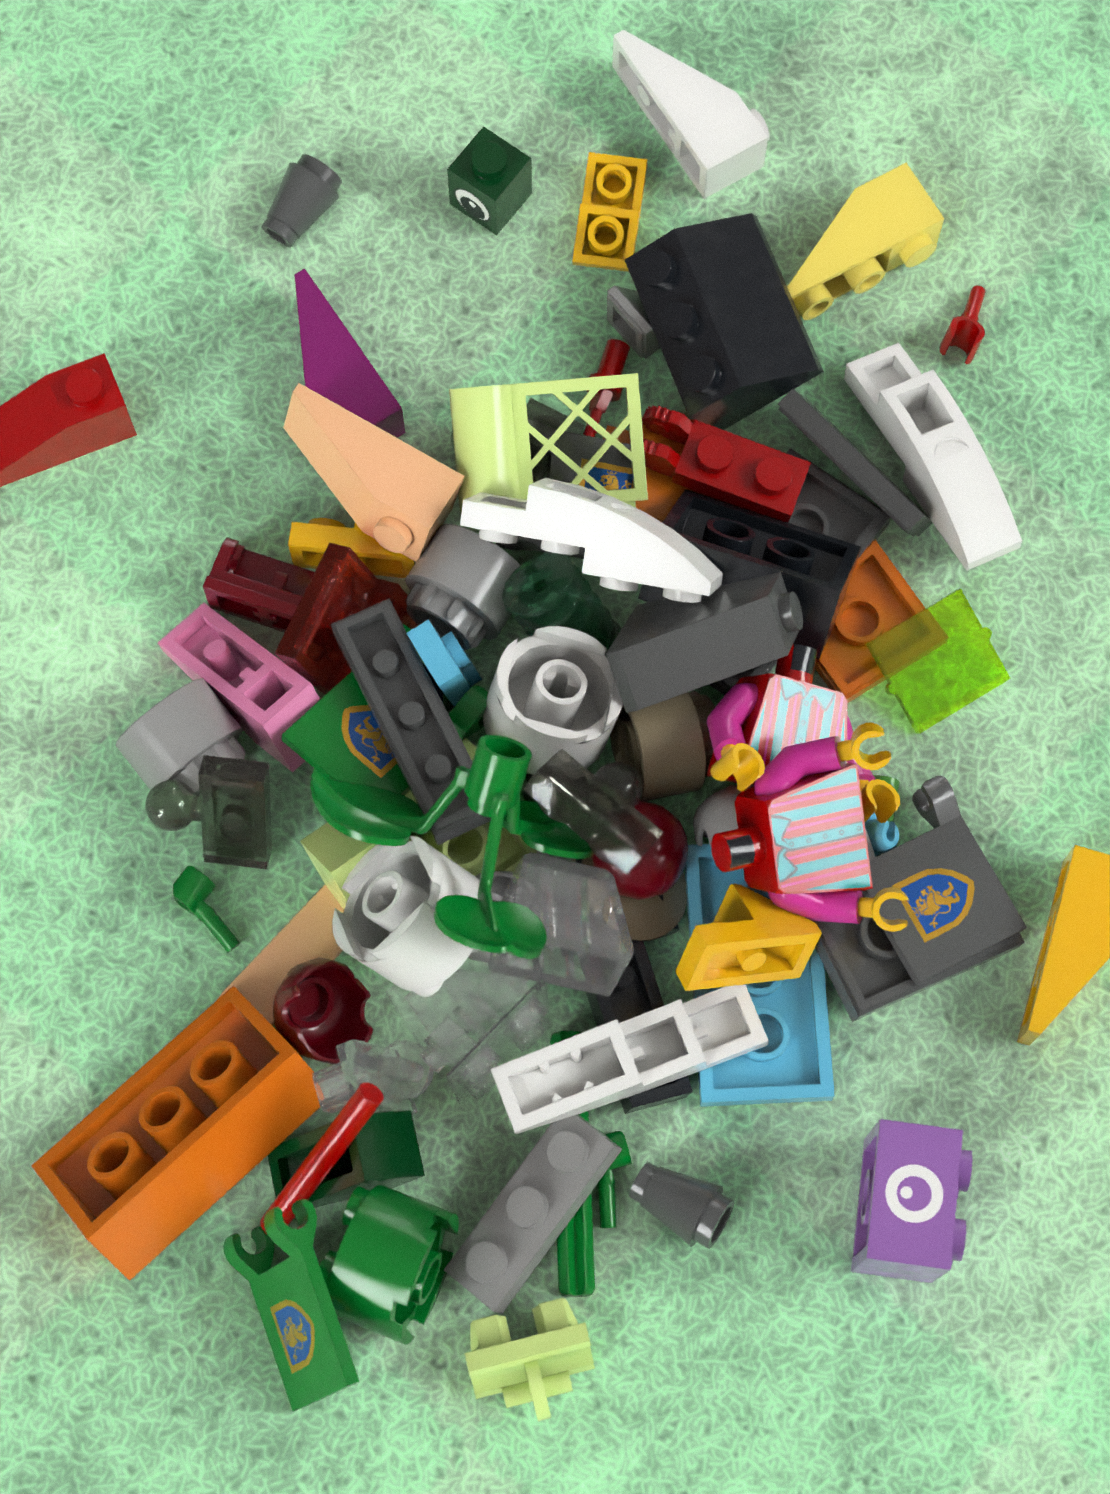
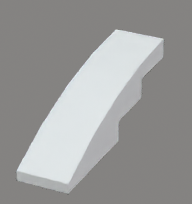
[491,984,769,1134]

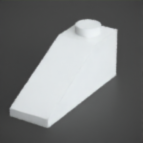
[612,30,770,199]

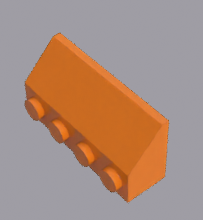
[31,985,333,1281]

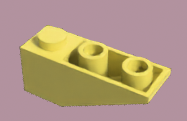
[787,162,944,320]

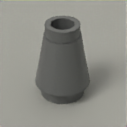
[261,154,342,247]
[629,1162,734,1249]

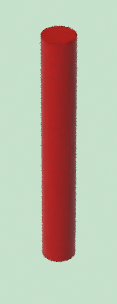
[260,1082,384,1234]

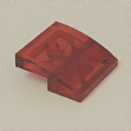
[275,542,417,695]

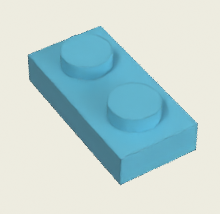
[407,619,482,707]

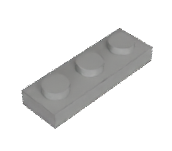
[444,1115,622,1314]

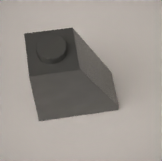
[606,572,803,713]

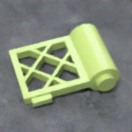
[449,373,648,516]

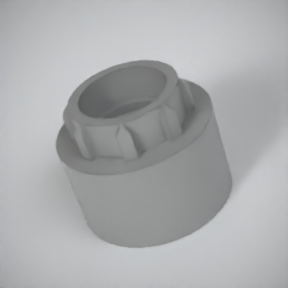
[405,524,531,650]
[116,678,245,807]

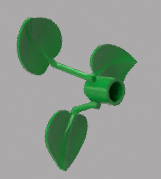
[310,735,605,959]

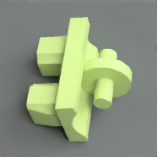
[464,1298,595,1421]

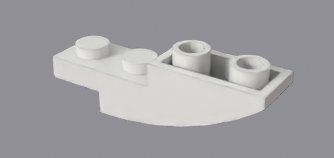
[844,343,1022,571]
[460,478,723,603]

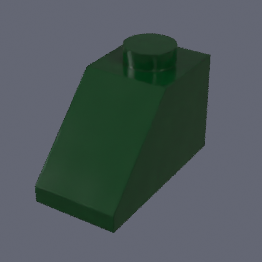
[267,1110,425,1208]

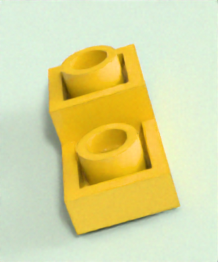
[572,152,647,272]

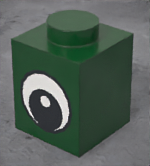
[447,126,532,236]

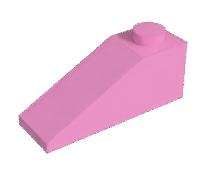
[158,603,320,772]

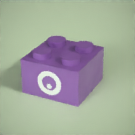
[851,1119,972,1283]

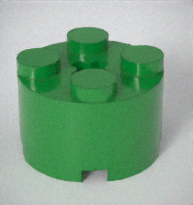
[320,1184,459,1345]

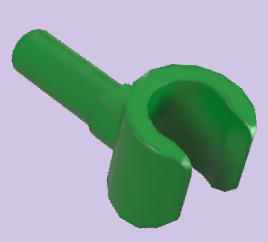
[173,866,240,953]
[597,1131,632,1228]

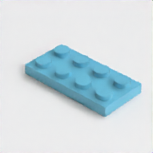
[685,844,835,1107]

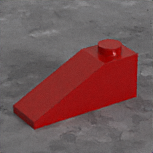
[0,353,137,487]

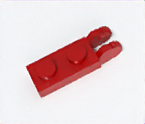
[630,405,811,523]

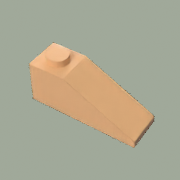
[283,383,465,562]

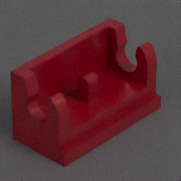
[203,537,350,646]

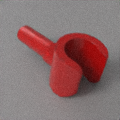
[939,285,986,364]

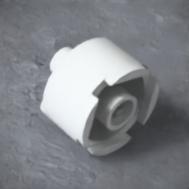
[483,626,623,780]
[332,836,479,997]

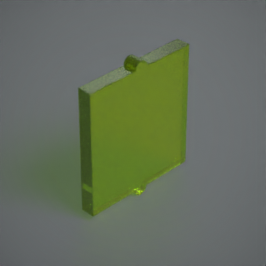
[866,589,1011,734]

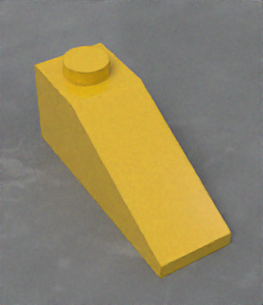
[1017,845,1110,1046]

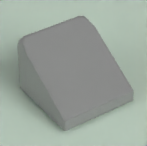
[607,286,660,359]

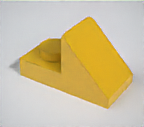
[288,518,416,578]
[675,883,822,991]

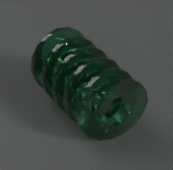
[502,552,622,657]

